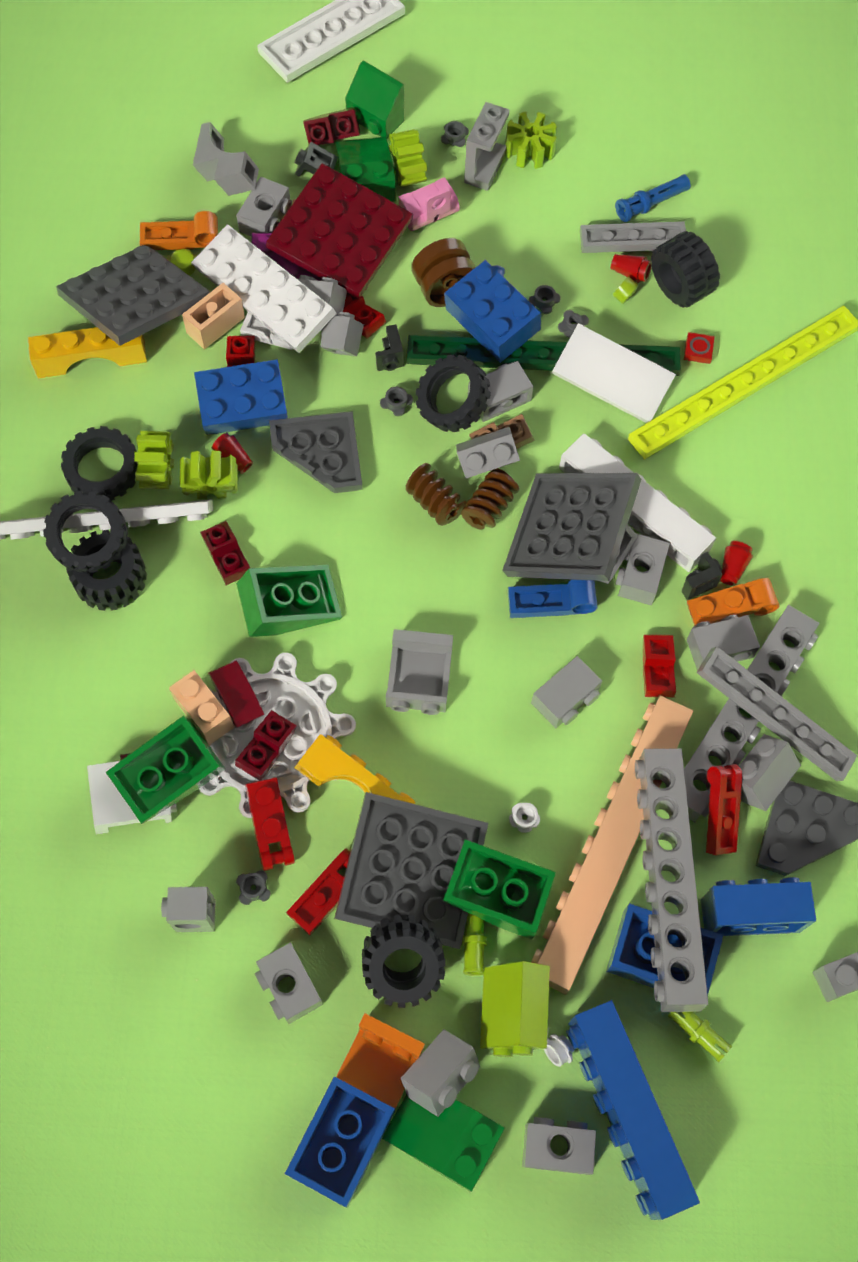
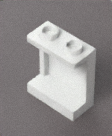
[87,761,177,835]

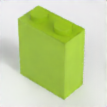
[480,961,550,1057]

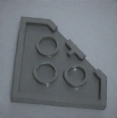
[269,411,363,493]
[755,781,858,876]

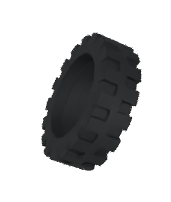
[416,355,491,432]
[61,426,138,501]
[43,491,128,573]

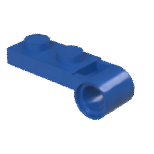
[508,580,598,618]

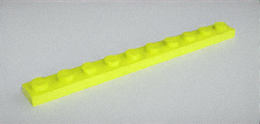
[628,305,858,460]

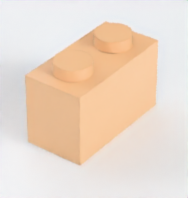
[182,283,245,350]
[169,670,234,745]

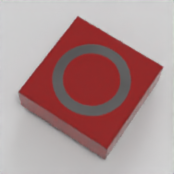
[683,332,715,364]

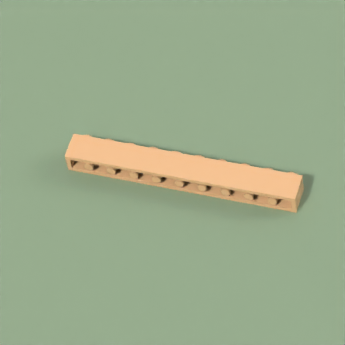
[531,695,694,995]

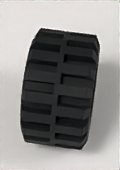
[651,231,720,308]
[66,530,147,611]
[362,915,446,1008]

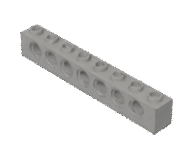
[684,605,820,823]
[635,749,708,1012]

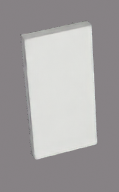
[552,323,676,423]

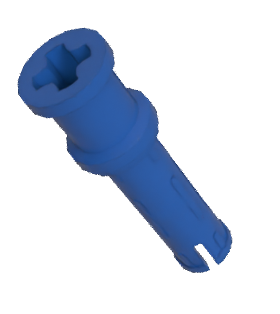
[615,174,691,222]

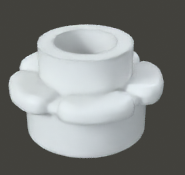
[509,803,540,833]
[544,1034,574,1067]

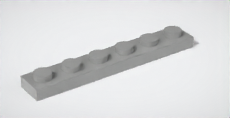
[696,646,857,781]

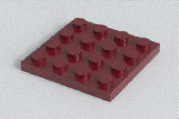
[266,163,413,299]

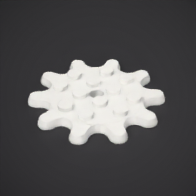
[199,653,356,818]

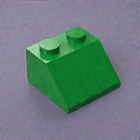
[345,60,404,139]

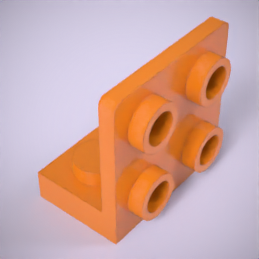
[336,1013,425,1109]

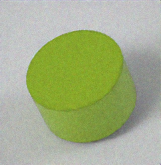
[170,249,196,276]
[612,276,639,304]

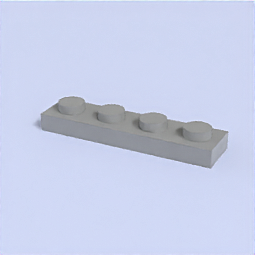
[579,221,686,253]

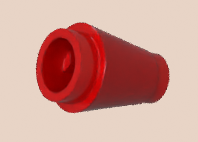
[610,254,652,283]
[211,433,253,474]
[720,541,753,586]

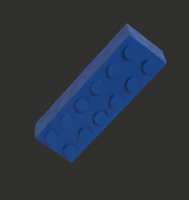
[566,1000,700,1220]

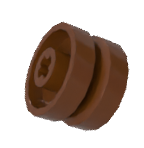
[411,238,476,307]

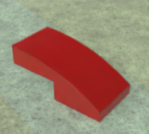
[643,635,676,698]

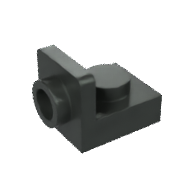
[294,142,338,177]
[375,324,404,371]
[681,552,722,600]

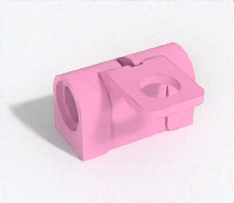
[399,177,460,231]

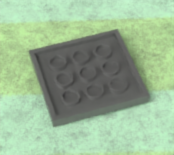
[56,246,210,346]
[502,473,642,581]
[334,792,488,949]

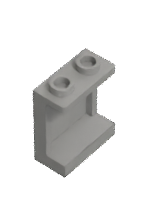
[464,102,509,191]
[386,629,453,715]

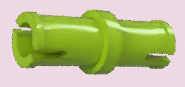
[462,913,487,976]
[668,1012,732,1063]

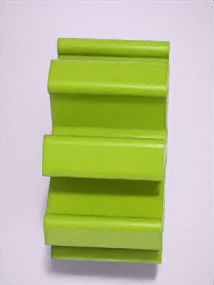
[506,111,557,169]
[389,129,427,187]
[135,431,174,489]
[180,451,238,499]

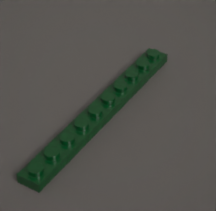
[407,335,681,376]

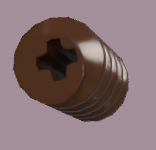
[405,463,467,526]
[461,468,520,530]

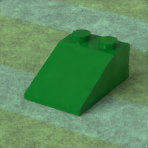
[336,137,396,202]
[236,565,342,637]
[106,715,226,824]
[443,840,556,940]
[382,1094,505,1192]

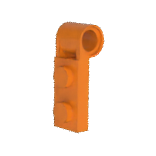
[140,211,218,250]
[687,578,780,626]

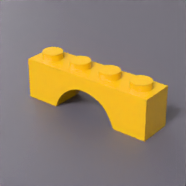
[28,327,147,379]
[294,734,416,804]

